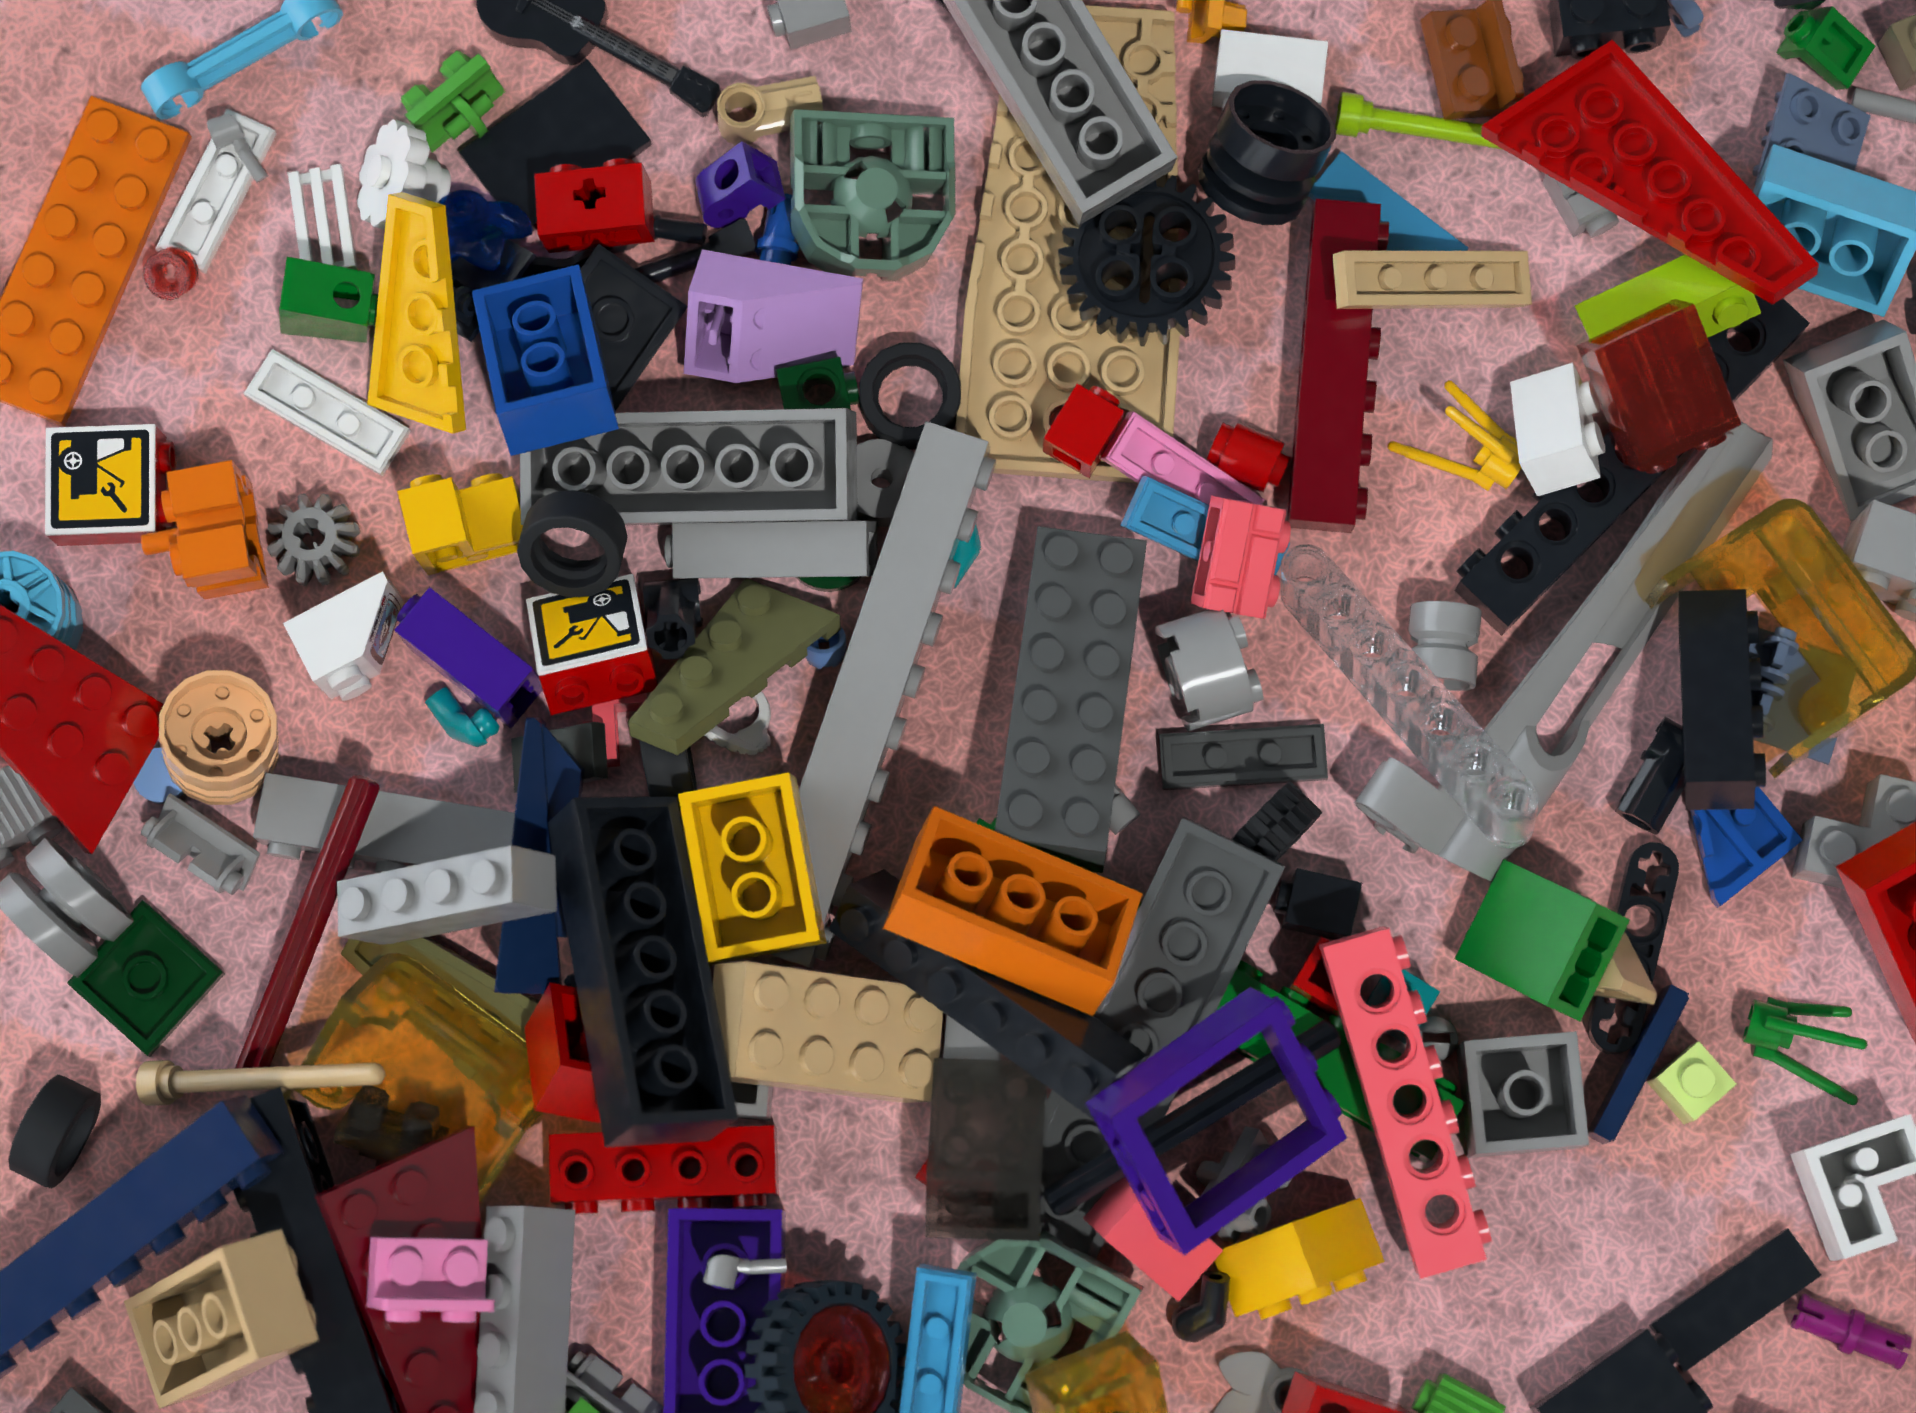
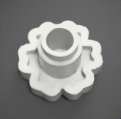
[357,120,451,230]

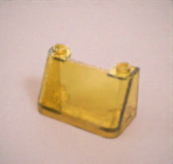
[293,953,547,1206]

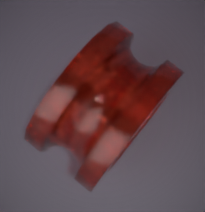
[143,246,199,300]

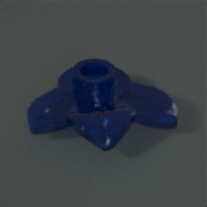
[438,190,533,272]

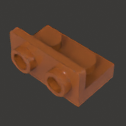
[1420,0,1524,120]

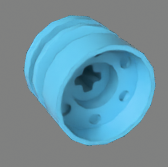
[0,551,83,650]

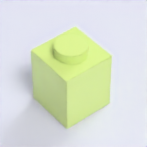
[1647,1041,1737,1125]

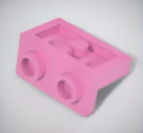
[367,1237,495,1323]

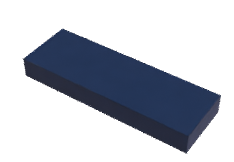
[1588,984,1689,1144]

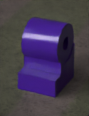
[695,141,786,228]

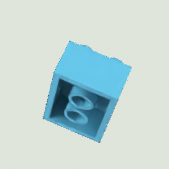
[1753,144,1916,317]

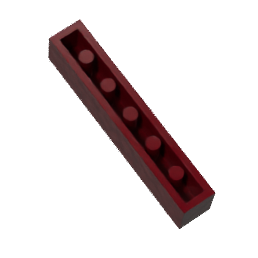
[1287,198,1389,533]

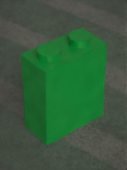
[1455,859,1630,1021]

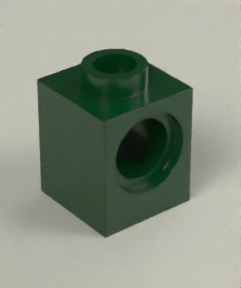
[776,357,860,410]

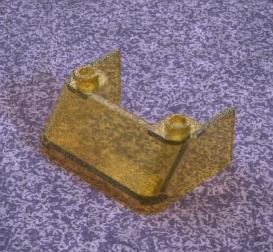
[1645,499,1916,779]

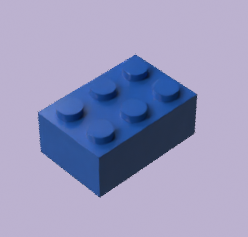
[472,264,619,456]

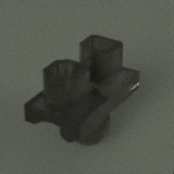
[333,1086,450,1167]

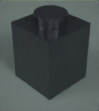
[1274,868,1362,940]

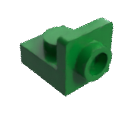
[1776,6,1875,90]

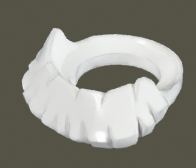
[704,691,771,755]

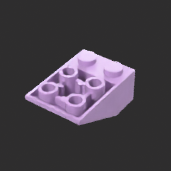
[684,249,863,383]

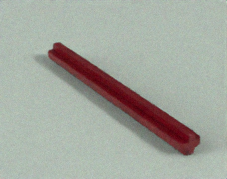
[235,775,380,1068]

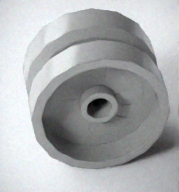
[0,836,134,978]

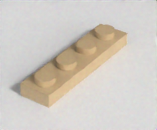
[1333,251,1532,309]

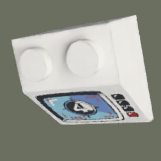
[283,571,404,701]

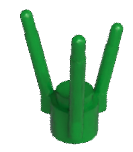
[1743,997,1868,1105]

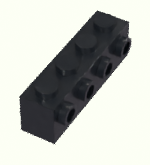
[1678,589,1766,810]

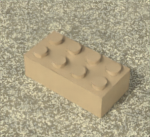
[713,961,943,1103]
[124,1229,319,1409]

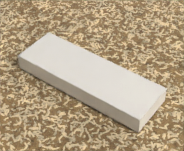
[155,109,277,274]
[244,349,411,477]

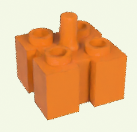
[141,460,269,600]

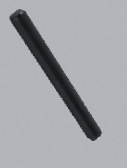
[1043,1020,1342,1216]

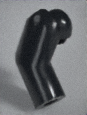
[1171,1271,1230,1343]

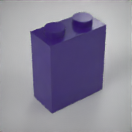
[394,587,543,729]

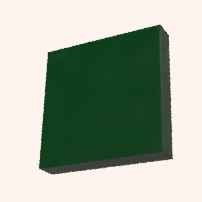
[67,900,225,1057]

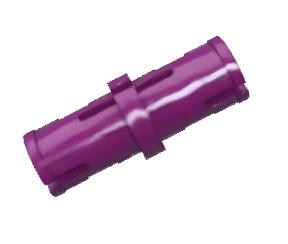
[1791,1293,1912,1370]

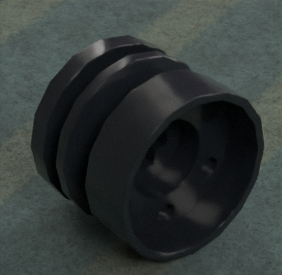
[1198,81,1336,225]

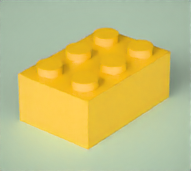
[678,772,827,964]

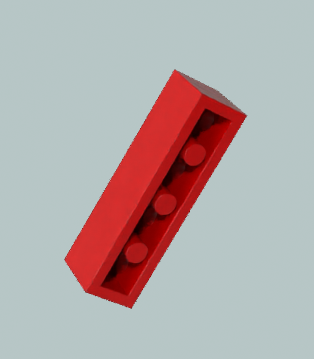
[549,1125,779,1215]

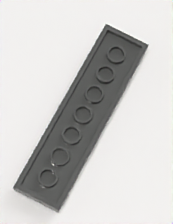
[988,817,1286,1265]

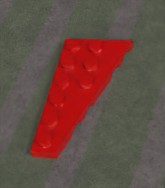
[1481,39,1819,305]
[0,605,164,854]

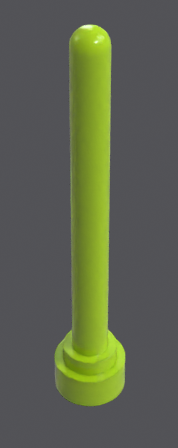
[1335,92,1503,150]

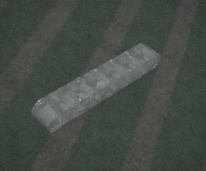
[1280,544,1539,848]

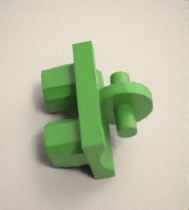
[401,51,505,153]

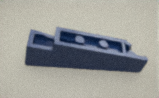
[495,717,584,994]

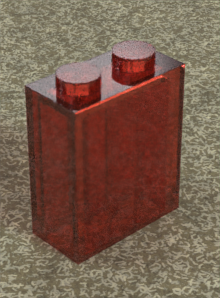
[1577,299,1742,474]

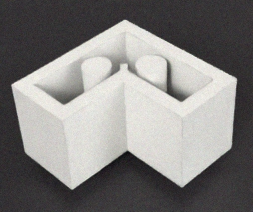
[1790,1114,1916,1261]

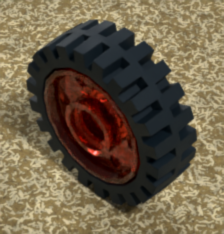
[745,1280,907,1413]

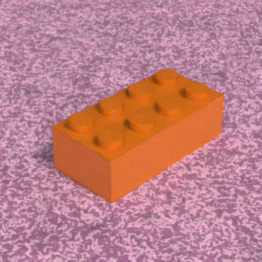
[883,806,1143,1016]

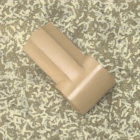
[717,76,823,145]

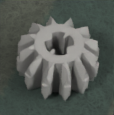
[267,494,361,586]

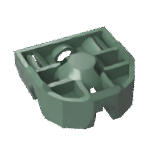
[790,109,956,281]
[957,1229,1144,1413]

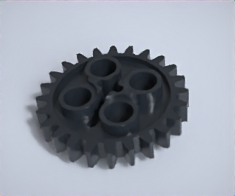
[1058,175,1235,346]

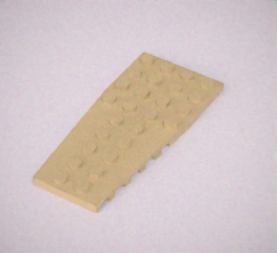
[955,5,1180,483]

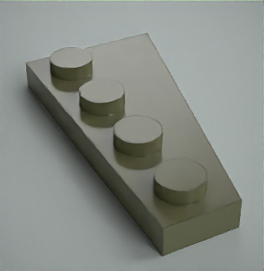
[628,578,841,756]

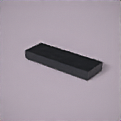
[1649,1228,1822,1372]

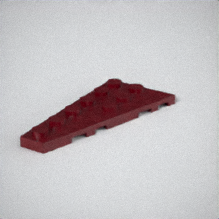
[314,1125,482,1413]

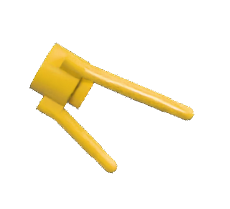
[1388,381,1522,491]

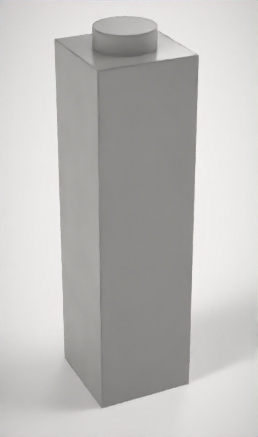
[664,521,878,579]

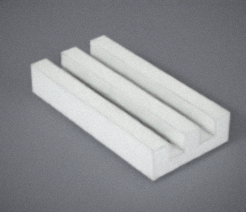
[288,164,358,270]

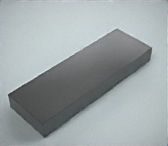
[1159,724,1328,790]

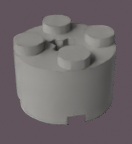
[1155,609,1264,731]

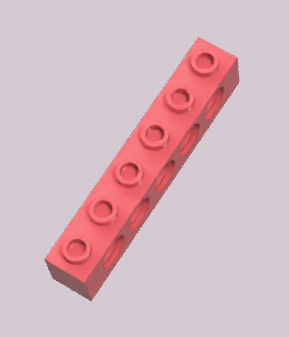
[1319,926,1492,1279]

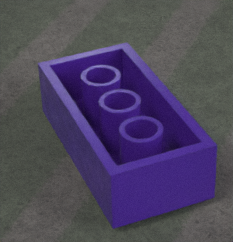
[664,1208,786,1413]

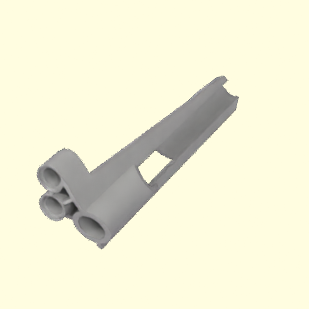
[1354,419,1773,882]

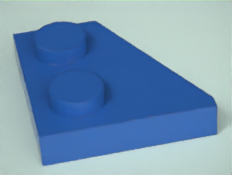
[1690,787,1803,908]

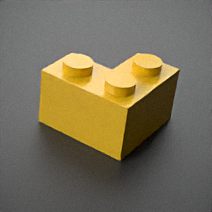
[397,473,523,575]
[1214,1197,1385,1320]

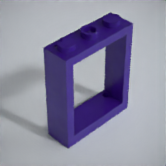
[1085,987,1347,1256]

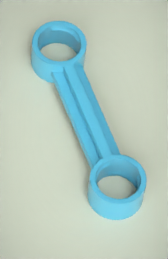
[141,0,343,120]

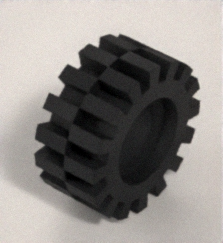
[1231,781,1323,861]

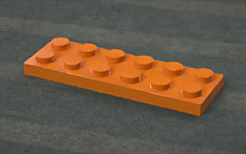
[0,96,192,427]

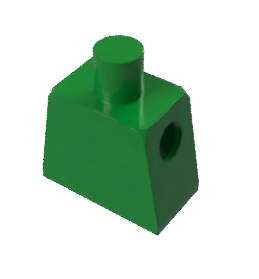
[279,257,378,343]

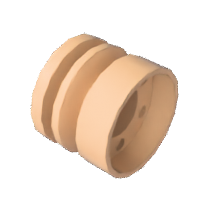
[159,670,279,805]

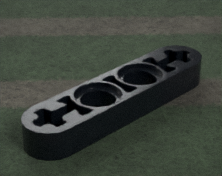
[1588,842,1679,1054]

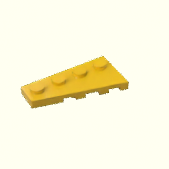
[367,192,466,434]

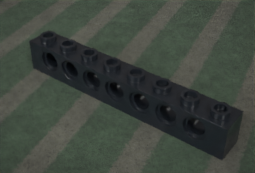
[1454,294,1810,636]

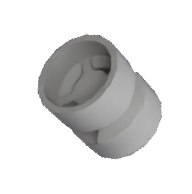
[1404,601,1482,691]

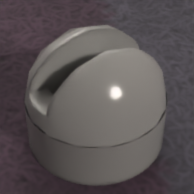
[1419,1016,1458,1061]

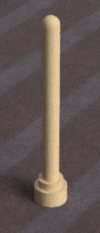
[136,1060,385,1106]

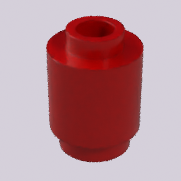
[1206,422,1291,493]

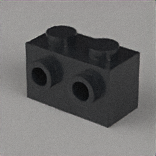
[1548,0,1671,59]

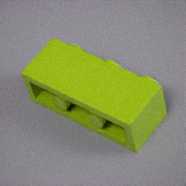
[1574,254,1761,383]

